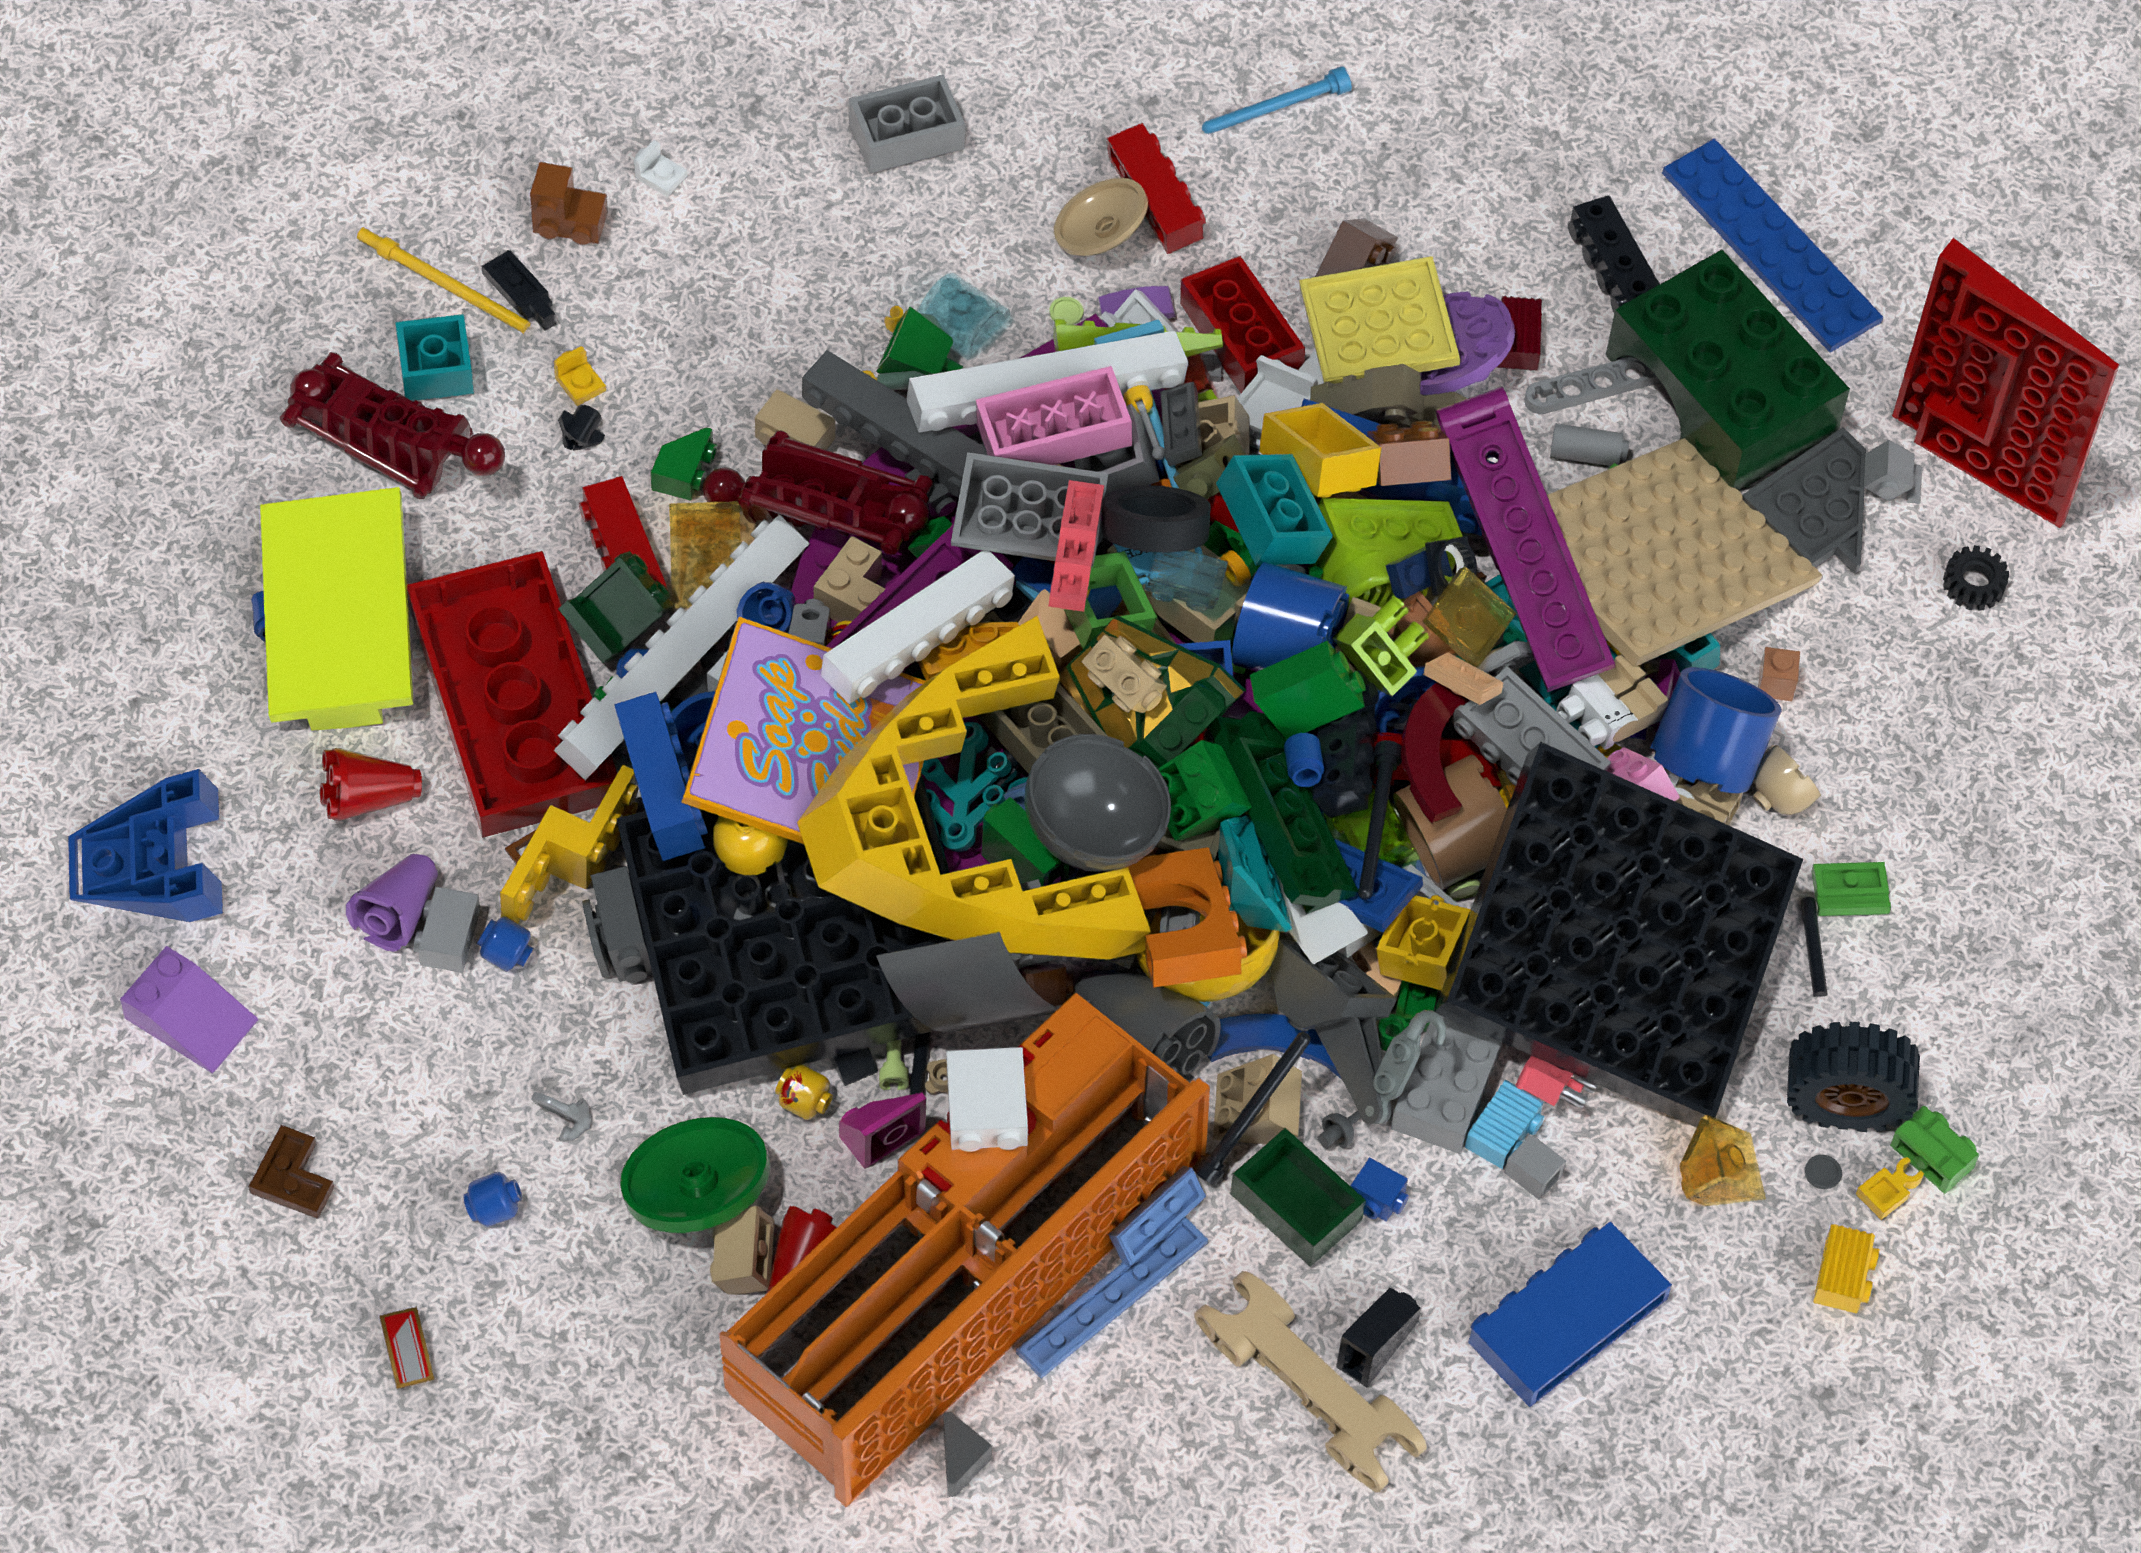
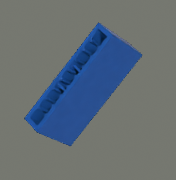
[1468,1221,1672,1407]

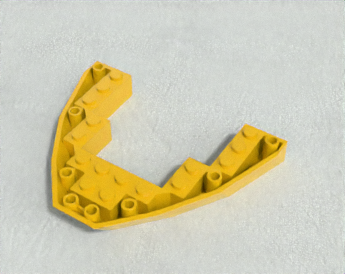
[797,615,1151,960]

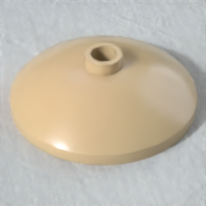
[1054,178,1148,256]

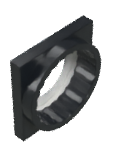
[1425,536,1477,596]

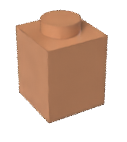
[1758,647,1800,701]

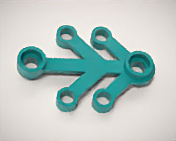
[921,722,1012,852]

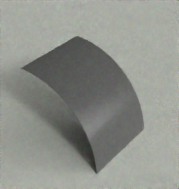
[876,932,1092,1032]

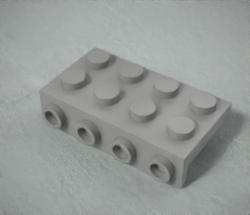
[1451,666,1611,786]

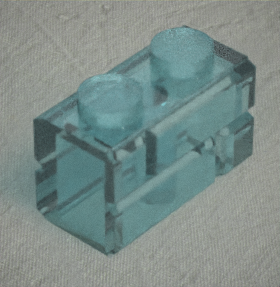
[1144,550,1228,612]

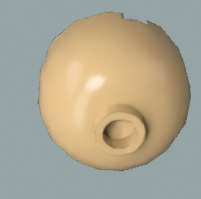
[1752,745,1821,815]

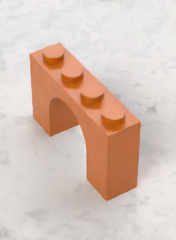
[1125,847,1247,988]

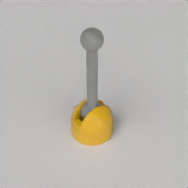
[1123,385,1165,460]

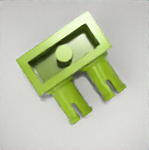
[1332,596,1429,696]

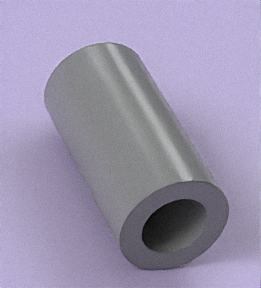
[1550,423,1629,466]

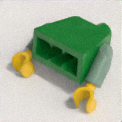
[862,306,963,390]

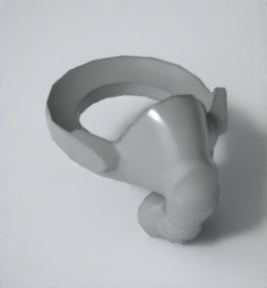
[531,1092,591,1142]

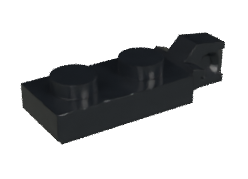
[481,250,556,331]

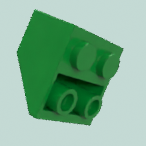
[1158,740,1252,841]

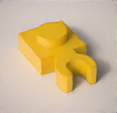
[1856,1157,1924,1220]

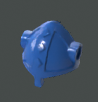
[737,582,796,634]

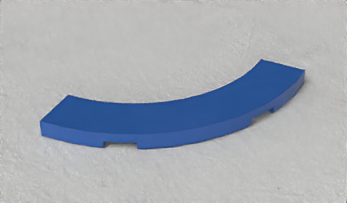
[1208,1014,1341,1079]

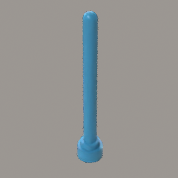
[1202,66,1352,134]

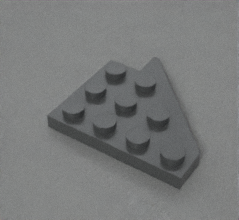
[1742,427,1866,574]

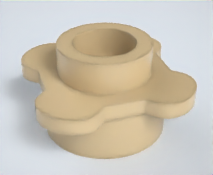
[925,1059,948,1095]

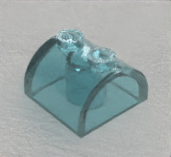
[918,273,1010,360]

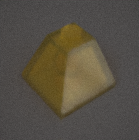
[1679,1115,1766,1206]

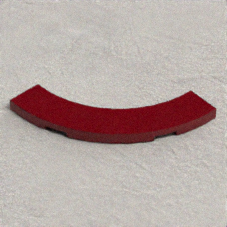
[1401,682,1470,823]

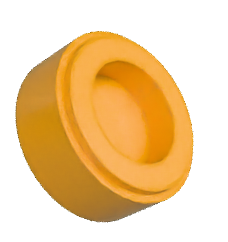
[1218,550,1251,587]

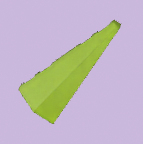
[1053,319,1223,357]

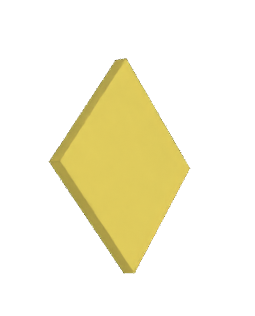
[1299,256,1460,384]

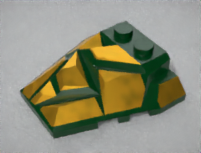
[1066,615,1246,769]

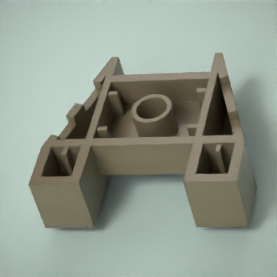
[1310,364,1468,429]

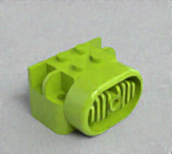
[1308,498,1463,633]

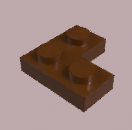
[248,1125,334,1219]

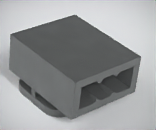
[582,866,653,983]

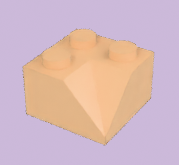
[1018,589,1083,671]

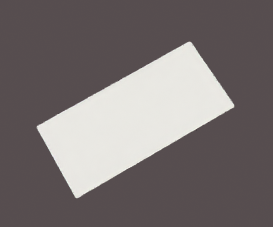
[1277,875,1368,964]

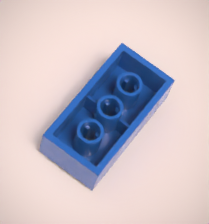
[614,692,708,861]

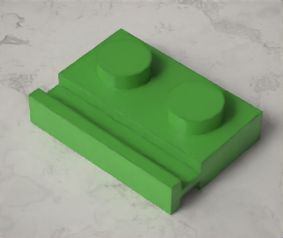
[1811,862,1891,916]

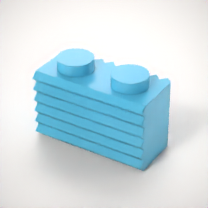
[1465,1080,1545,1169]

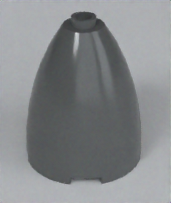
[1075,970,1221,1082]

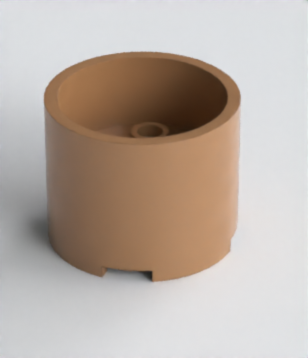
[1393,754,1507,890]

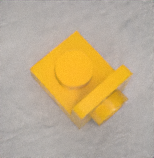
[554,346,606,406]

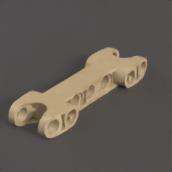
[1194,1271,1427,1492]

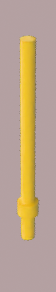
[357,227,531,333]

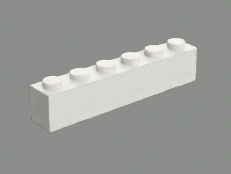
[821,550,1015,704]

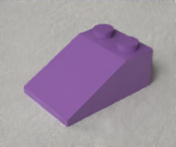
[120,946,258,1074]

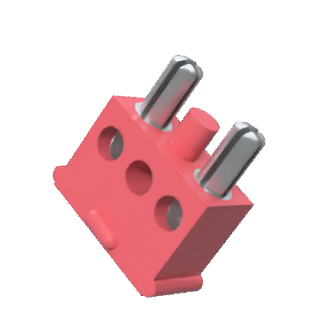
[1515,1056,1598,1108]

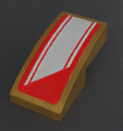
[379,1307,434,1389]

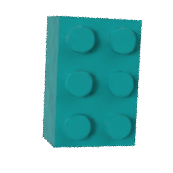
[1216,454,1333,566]

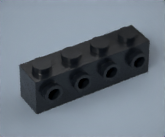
[1568,195,1660,313]
[1313,670,1379,818]

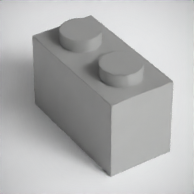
[414,887,480,973]

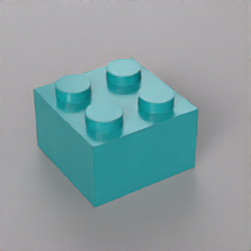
[395,314,474,401]

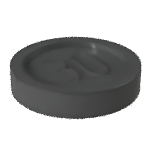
[1805,1155,1842,1189]

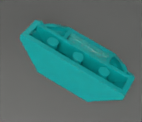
[1218,815,1293,932]

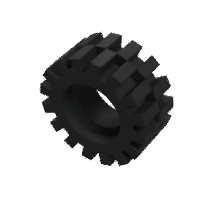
[1943,545,2009,611]

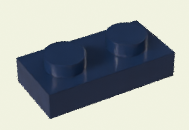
[1385,547,1453,599]

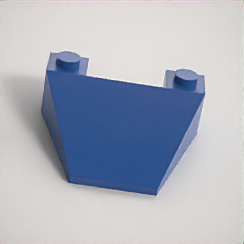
[68,769,223,922]

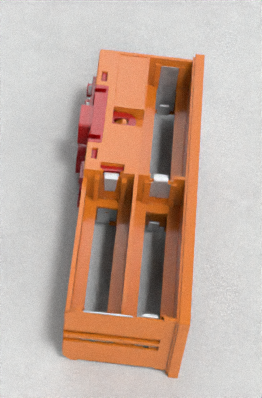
[719,993,1210,1507]

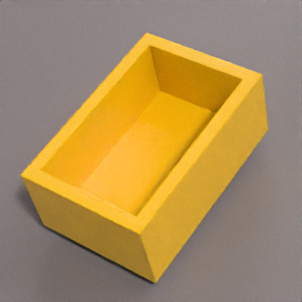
[1259,403,1381,498]

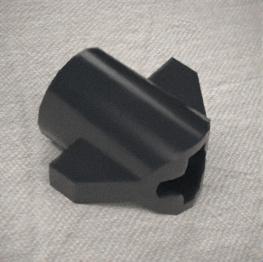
[558,405,605,450]

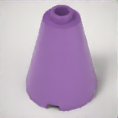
[346,854,438,952]

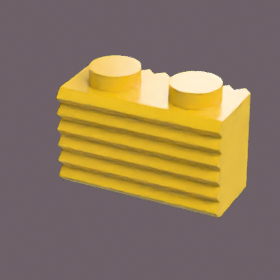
[1813,1224,1879,1314]

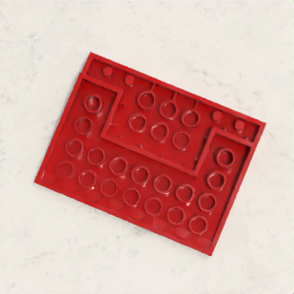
[1892,237,2120,528]

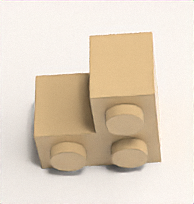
[814,536,885,622]

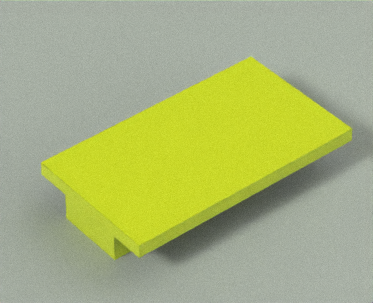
[260,487,414,731]

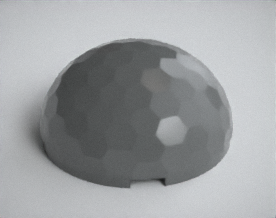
[1025,734,1171,872]

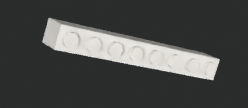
[906,331,1188,433]

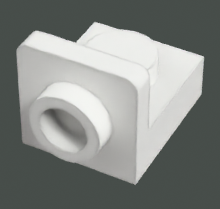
[634,140,688,197]

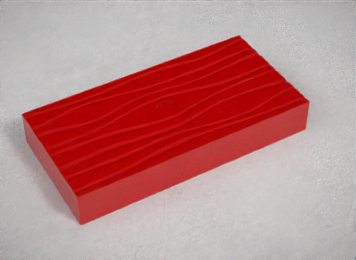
[407,551,618,838]

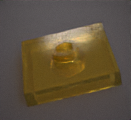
[1422,566,1516,667]

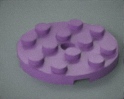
[1420,292,1515,395]

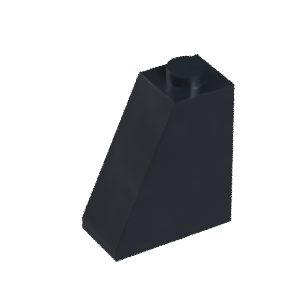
[1336,1287,1421,1388]

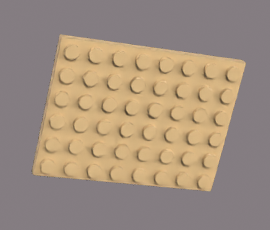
[1547,438,1822,667]

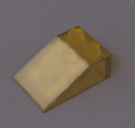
[669,501,742,609]

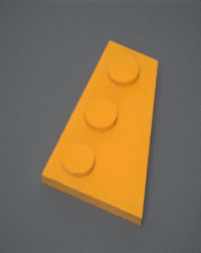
[917,622,1019,681]

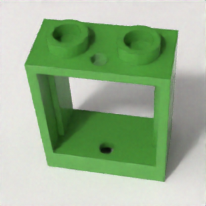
[1064,551,1157,649]

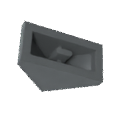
[943,1412,992,1497]

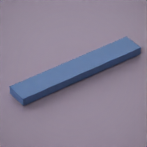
[1016,1217,1208,1379]

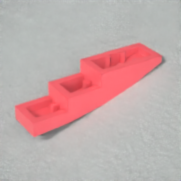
[1048,480,1104,612]

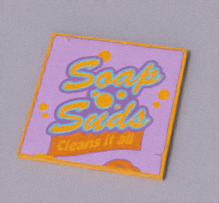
[681,617,927,844]

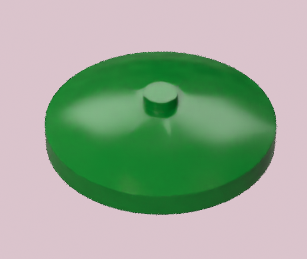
[620,1117,770,1233]

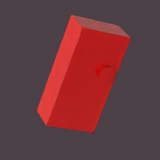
[1180,256,1305,393]

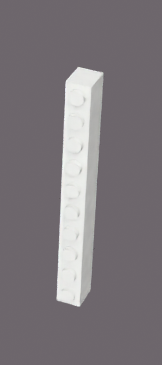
[554,514,810,780]

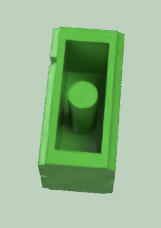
[1890,1105,1980,1194]

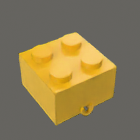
[1376,895,1471,990]

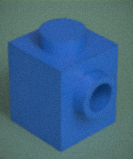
[1351,1157,1409,1222]

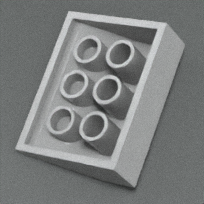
[951,452,1108,567]

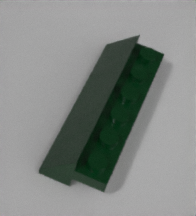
[1208,711,1358,914]

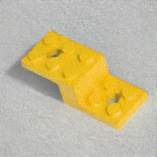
[500,765,639,923]

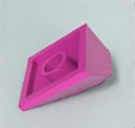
[839,1093,926,1169]

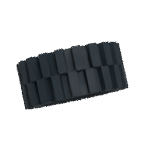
[1787,1021,1920,1132]

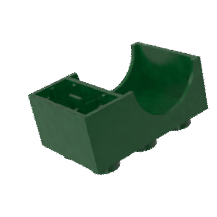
[1605,249,1850,491]

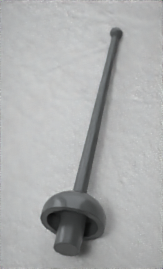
[1318,1111,1361,1148]

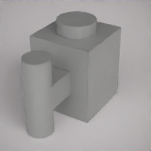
[1864,440,1922,504]

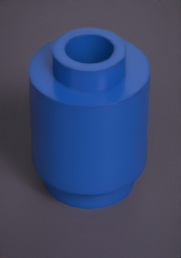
[1284,733,1324,787]

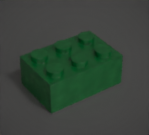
[1230,1128,1366,1267]

